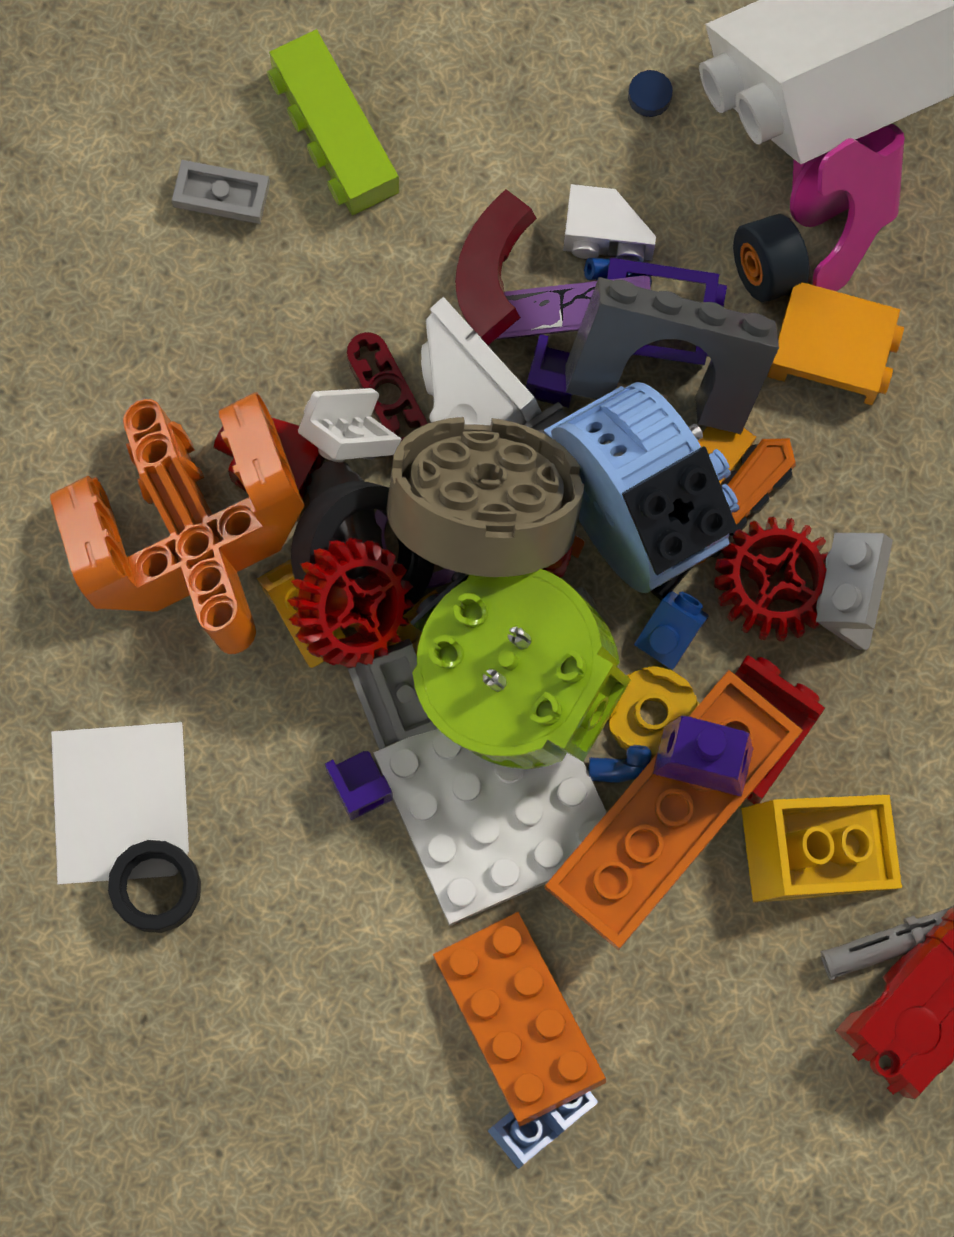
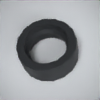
[108,840,201,933]

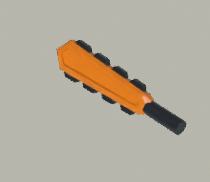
[651,438,796,601]

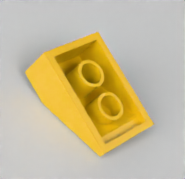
[741,795,902,903]

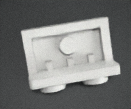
[298,388,402,462]

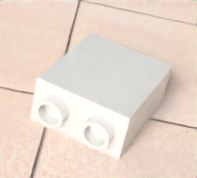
[699,0,954,164]

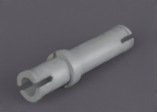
[820,905,954,980]

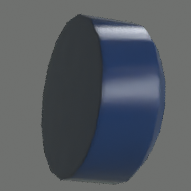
[628,70,673,117]

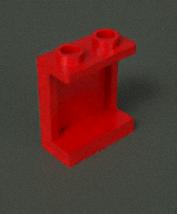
[735,655,825,805]

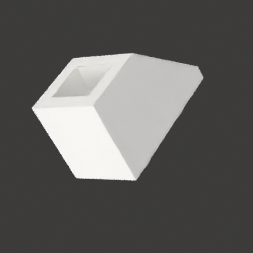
[563,184,656,262]

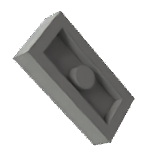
[172,160,270,224]

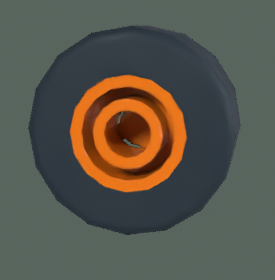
[733,214,810,302]

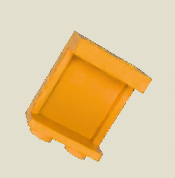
[767,283,904,405]

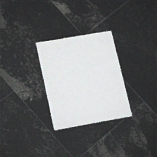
[51,722,189,884]

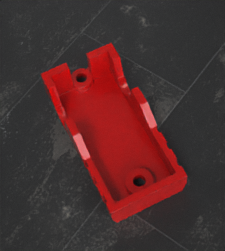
[835,908,954,1099]

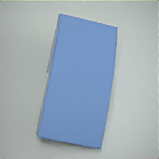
[488,1092,598,1169]

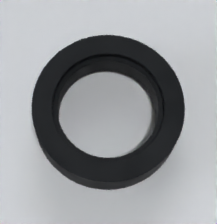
[291,481,435,615]

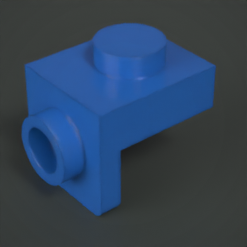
[634,591,709,670]

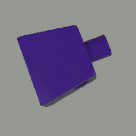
[653,716,753,796]

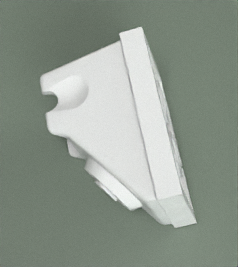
[421,297,542,425]

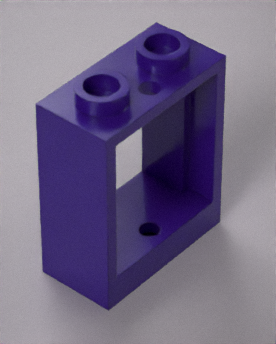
[607,258,727,365]

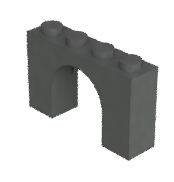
[565,277,779,434]

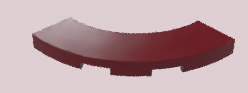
[455,189,537,345]

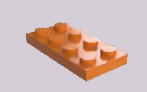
[433,912,607,1127]

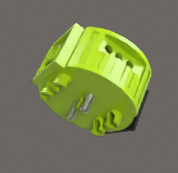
[410,569,631,769]

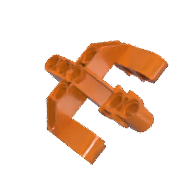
[50,392,305,654]

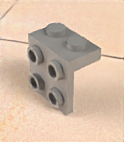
[816,533,893,650]

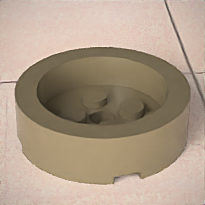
[387,417,584,577]

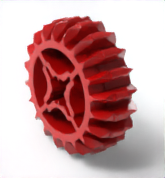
[714,517,828,641]
[287,538,415,668]

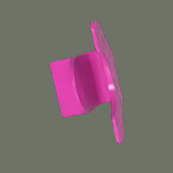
[790,123,905,291]

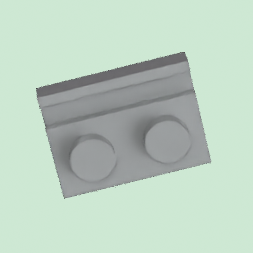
[347,638,438,750]

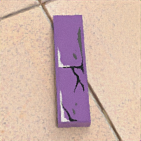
[495,276,651,340]

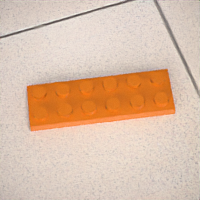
[544,670,803,951]

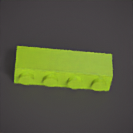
[267,29,399,216]

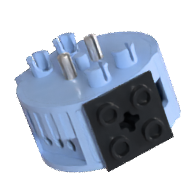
[544,382,739,593]

